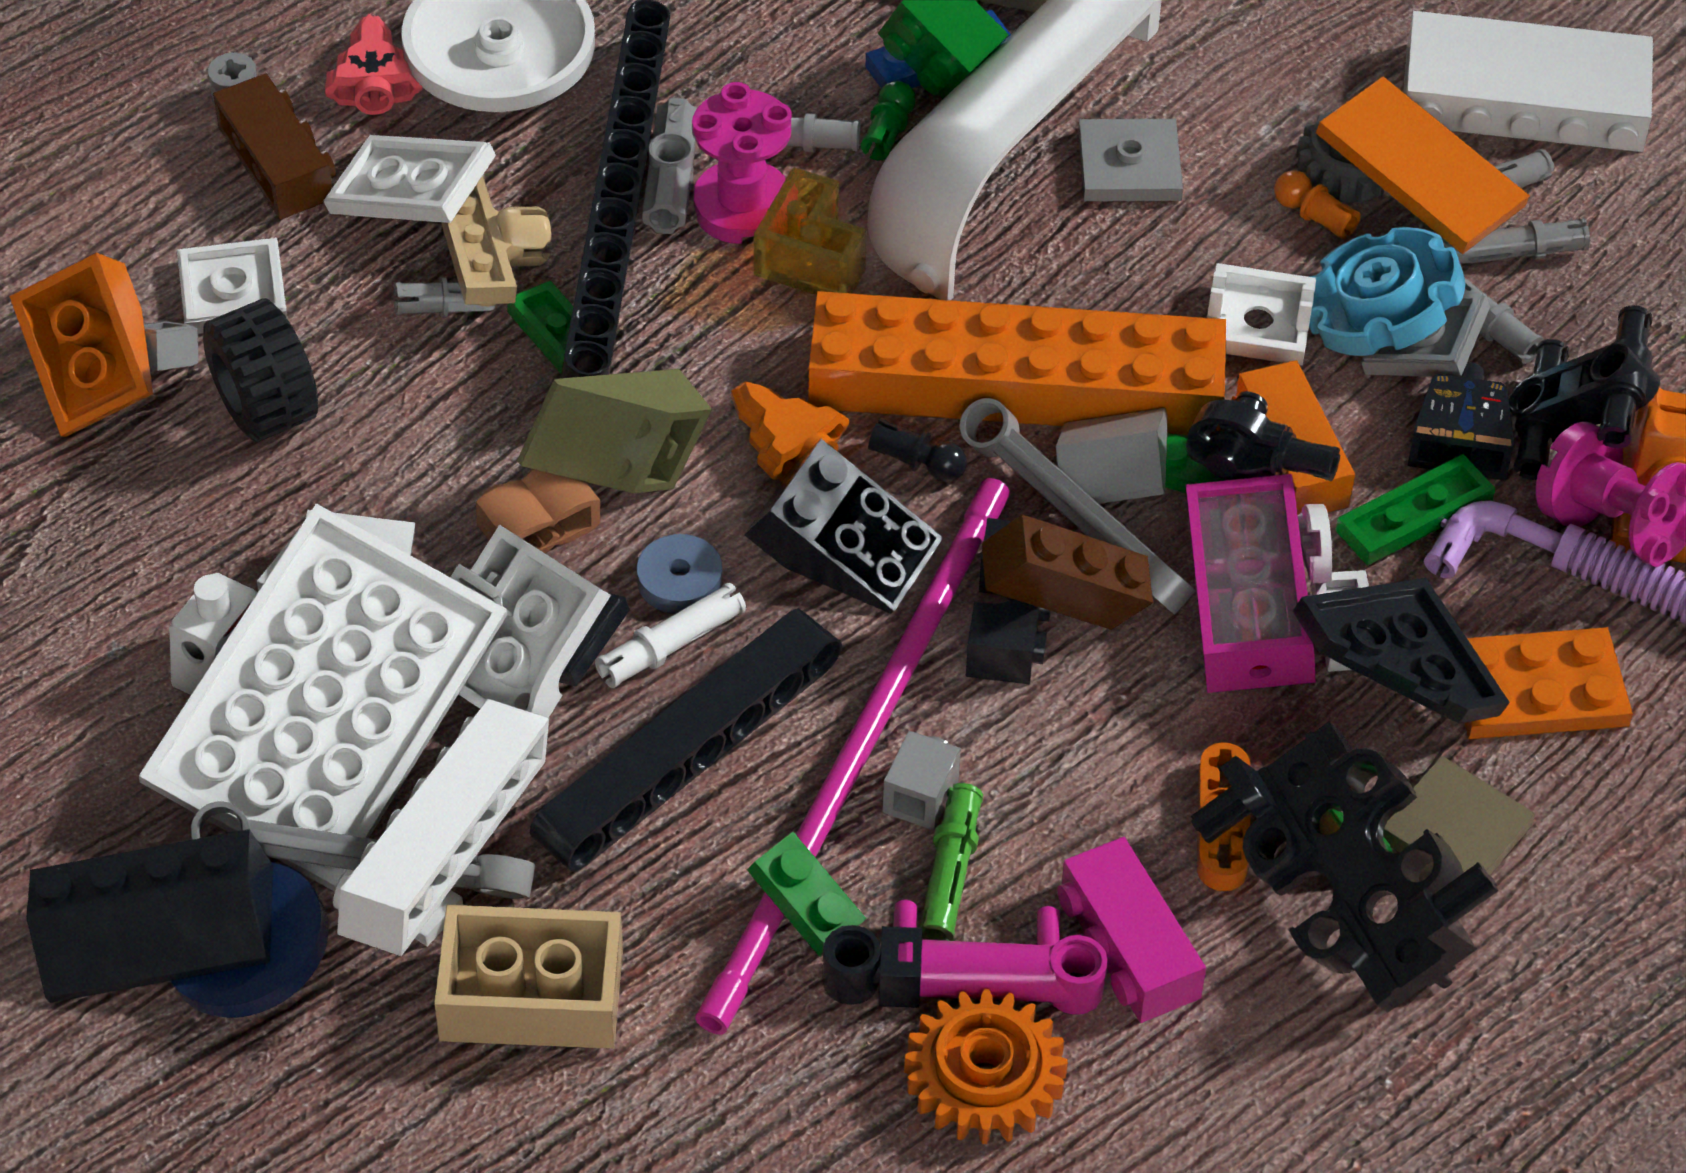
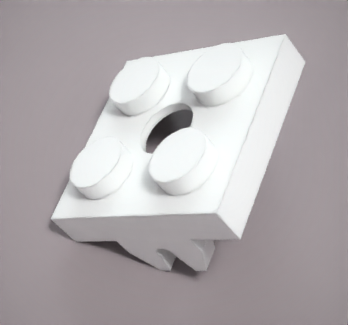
[1207,263,1316,366]

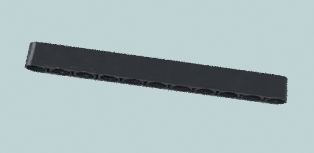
[561,0,670,378]

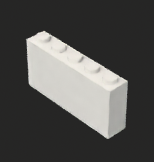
[1403,11,1653,152]

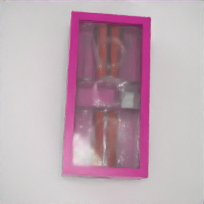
[1186,474,1316,693]

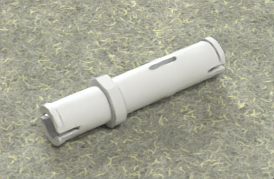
[595,583,746,688]

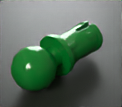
[861,81,916,161]

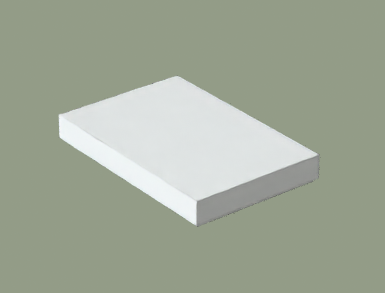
[323,135,496,223]

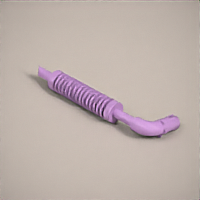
[1424,501,1686,624]

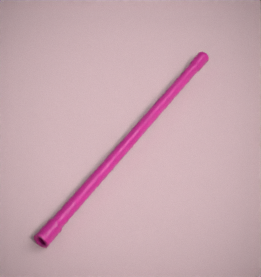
[695,478,1010,1035]

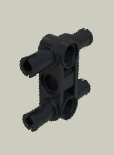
[1509,305,1660,480]

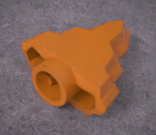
[731,381,849,482]

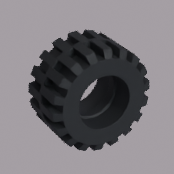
[203,298,318,442]

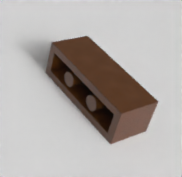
[213,73,336,220]
[981,514,1153,630]

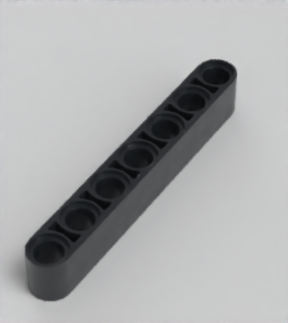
[529,608,842,871]

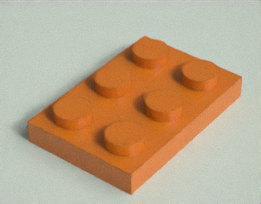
[1465,627,1633,739]

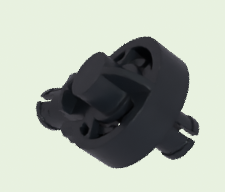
[1186,391,1340,481]

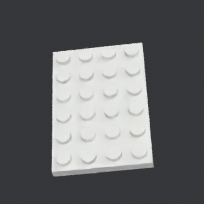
[139,504,507,892]

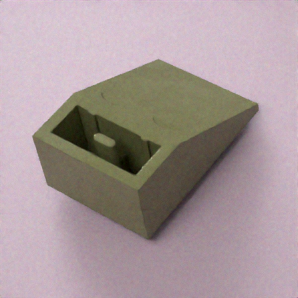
[517,369,712,493]

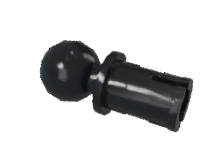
[868,418,967,482]

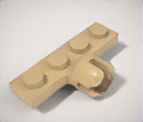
[441,175,552,306]

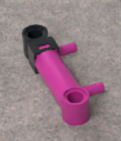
[822,900,1108,1015]

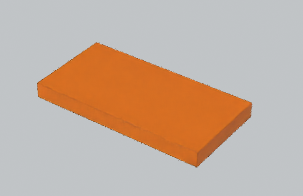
[1316,76,1530,254]

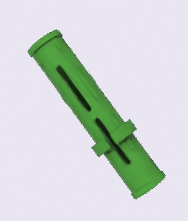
[918,783,984,941]

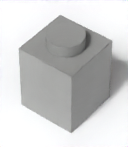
[883,730,961,830]

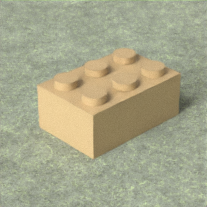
[434,905,623,1049]

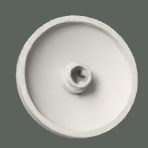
[402,0,595,112]

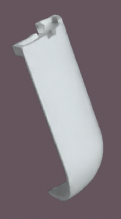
[867,0,1162,300]

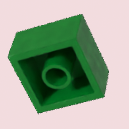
[877,0,1009,100]

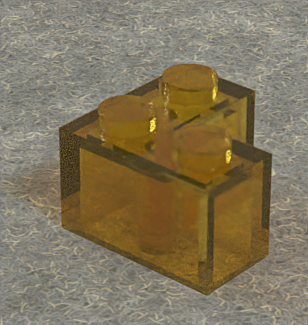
[754,167,867,295]

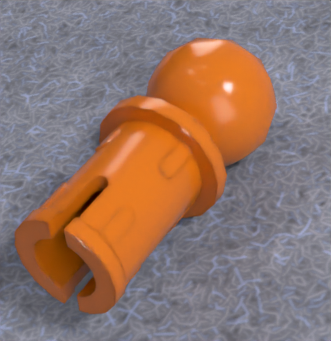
[1274,170,1361,239]

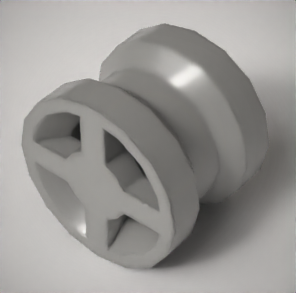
[208,52,257,106]

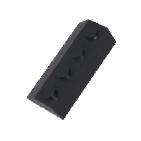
[26,829,273,1003]

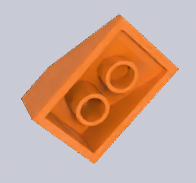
[9,253,153,437]

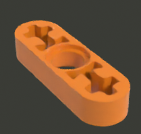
[1197,742,1250,891]

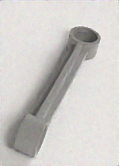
[960,398,1196,615]
[191,801,535,900]

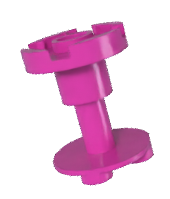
[692,82,792,244]
[1536,422,1686,567]

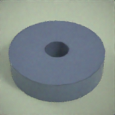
[637,534,722,614]

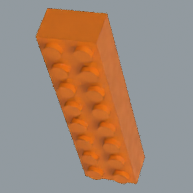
[808,291,1226,435]

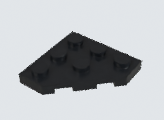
[1293,578,1510,724]

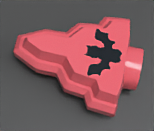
[325,14,423,115]

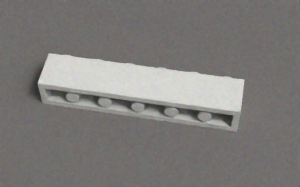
[333,699,549,956]

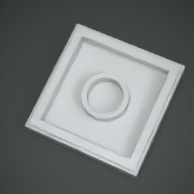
[177,238,288,334]

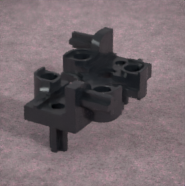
[1191,722,1499,1012]

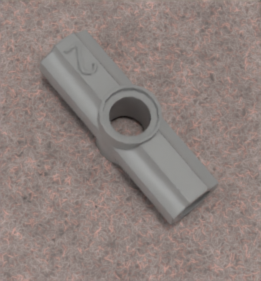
[642,98,697,234]

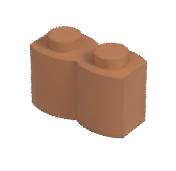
[476,469,600,553]

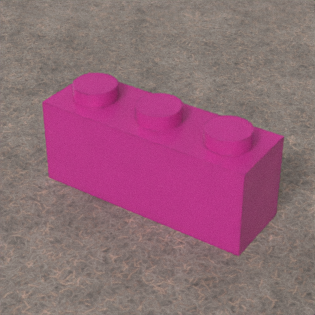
[1057,836,1206,1023]

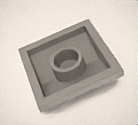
[1056,408,1168,504]

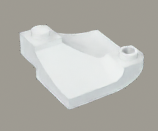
[450,525,611,718]

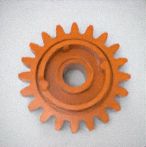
[904,989,1068,1144]

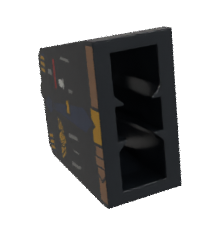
[1407,362,1514,480]

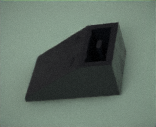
[744,439,943,614]

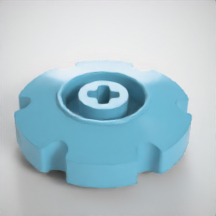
[1309,227,1465,356]

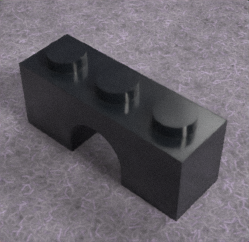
[965,518,1051,685]

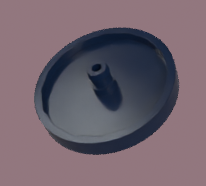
[171,862,329,1018]

